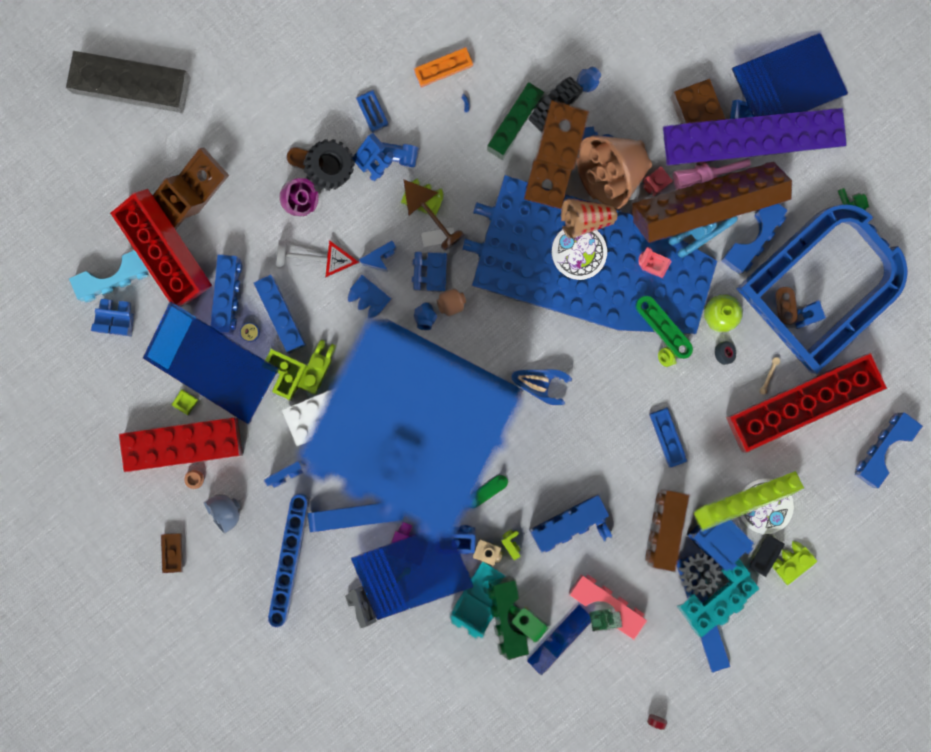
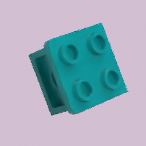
[449,561,506,639]

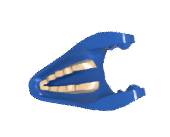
[511,369,572,406]

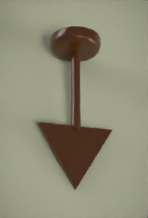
[403,179,465,251]

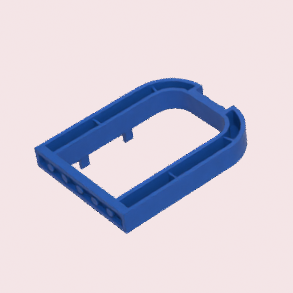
[736,205,908,374]

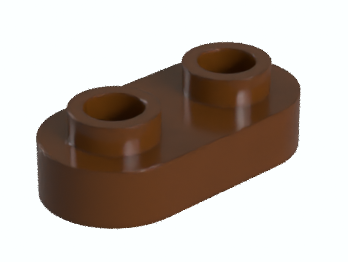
[775,287,798,325]

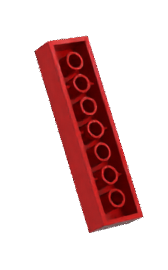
[726,353,887,453]

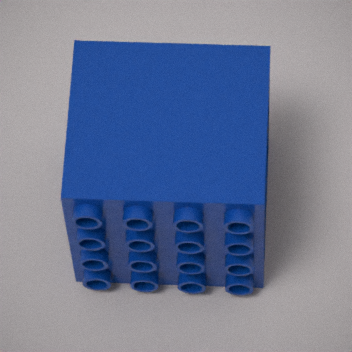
[298,319,523,540]

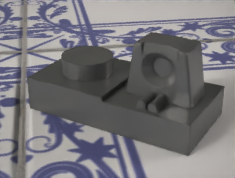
[345,585,377,628]

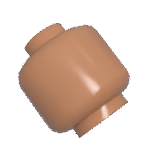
[436,289,466,316]

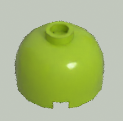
[704,294,743,332]

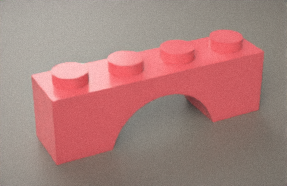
[568,574,647,640]

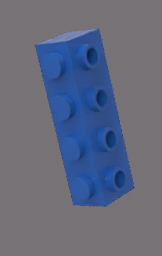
[210,254,242,334]

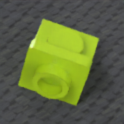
[501,529,521,561]

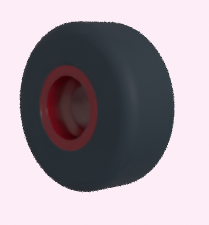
[714,341,736,365]

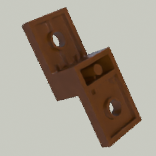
[523,101,589,209]
[153,147,229,230]

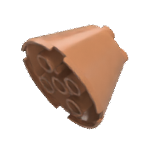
[576,136,652,210]

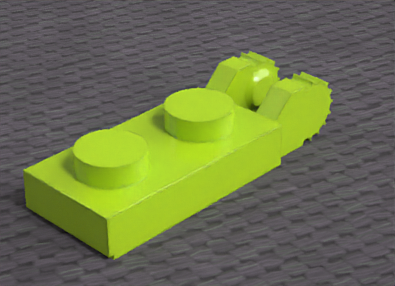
[298,339,336,395]

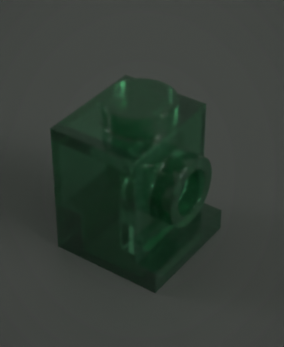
[589,609,622,631]

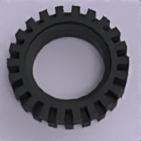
[528,76,583,132]

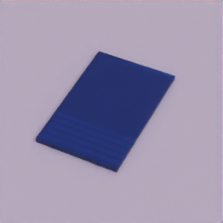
[731,32,849,117]
[351,533,474,620]

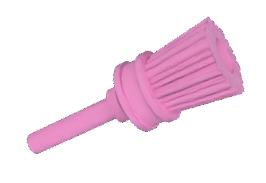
[673,159,751,190]

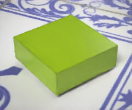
[172,389,199,416]

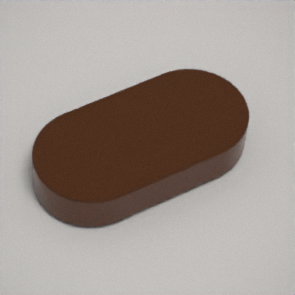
[286,147,324,170]

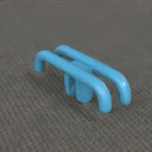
[669,216,738,258]

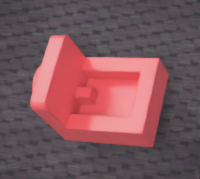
[638,247,671,278]

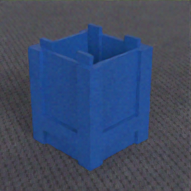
[687,520,754,571]

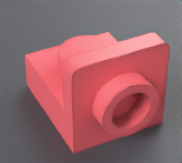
[643,166,673,196]

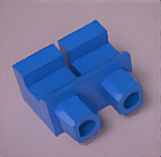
[91,299,134,337]

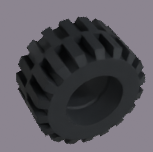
[303,139,354,191]

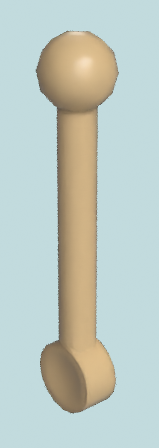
[760,357,780,395]

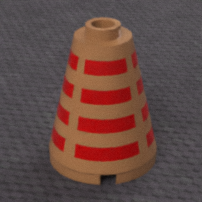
[561,199,617,238]

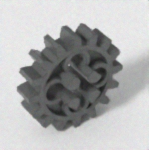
[678,553,722,596]

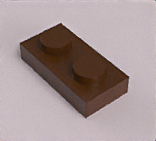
[161,533,183,573]

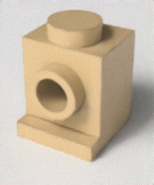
[472,538,503,566]

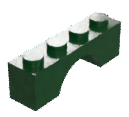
[487,82,545,161]
[487,576,529,660]

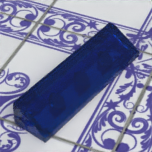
[526,604,594,676]

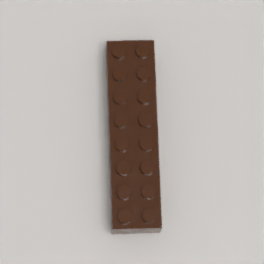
[632,161,792,243]

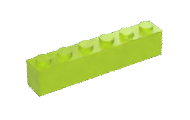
[694,471,804,531]

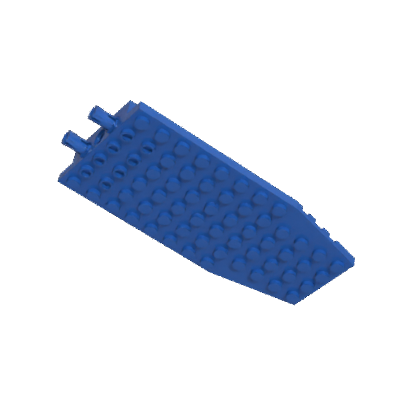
[462,175,717,334]

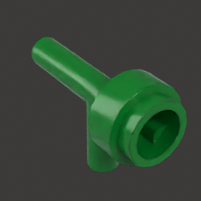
[838,188,869,211]

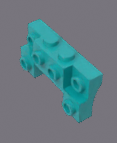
[677,559,760,637]

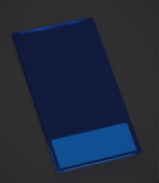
[143,302,279,424]

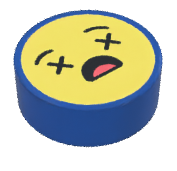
[240,323,260,342]

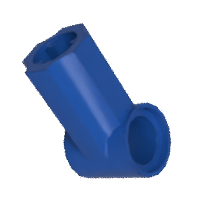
[382,142,419,167]

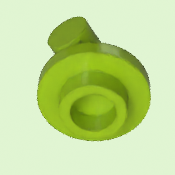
[658,347,677,367]

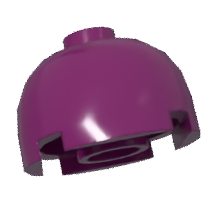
[279,178,319,217]

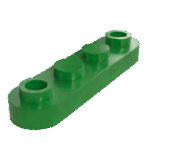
[635,296,693,359]

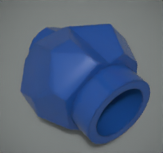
[577,67,601,92]
[414,302,438,331]

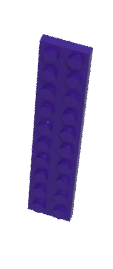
[662,108,847,166]

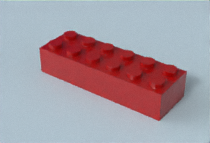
[110,189,212,309]
[119,417,243,472]

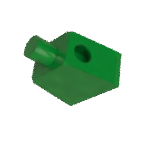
[508,603,550,643]

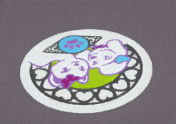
[552,230,607,280]
[740,478,794,534]

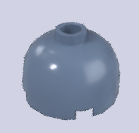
[204,494,240,533]

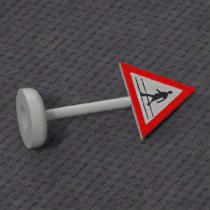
[276,240,359,278]

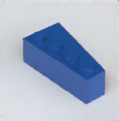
[529,494,609,553]

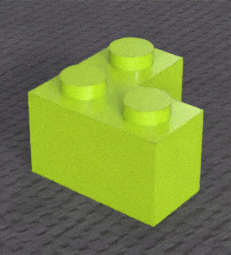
[263,349,307,401]

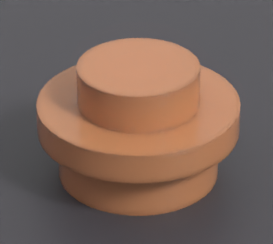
[184,470,204,489]

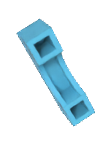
[69,250,150,303]

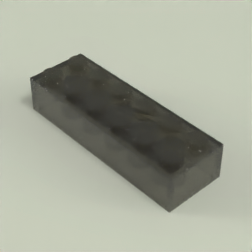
[66,50,190,113]

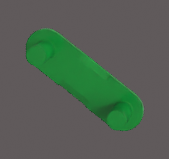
[473,475,508,508]

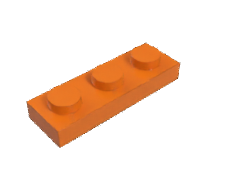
[413,47,473,88]

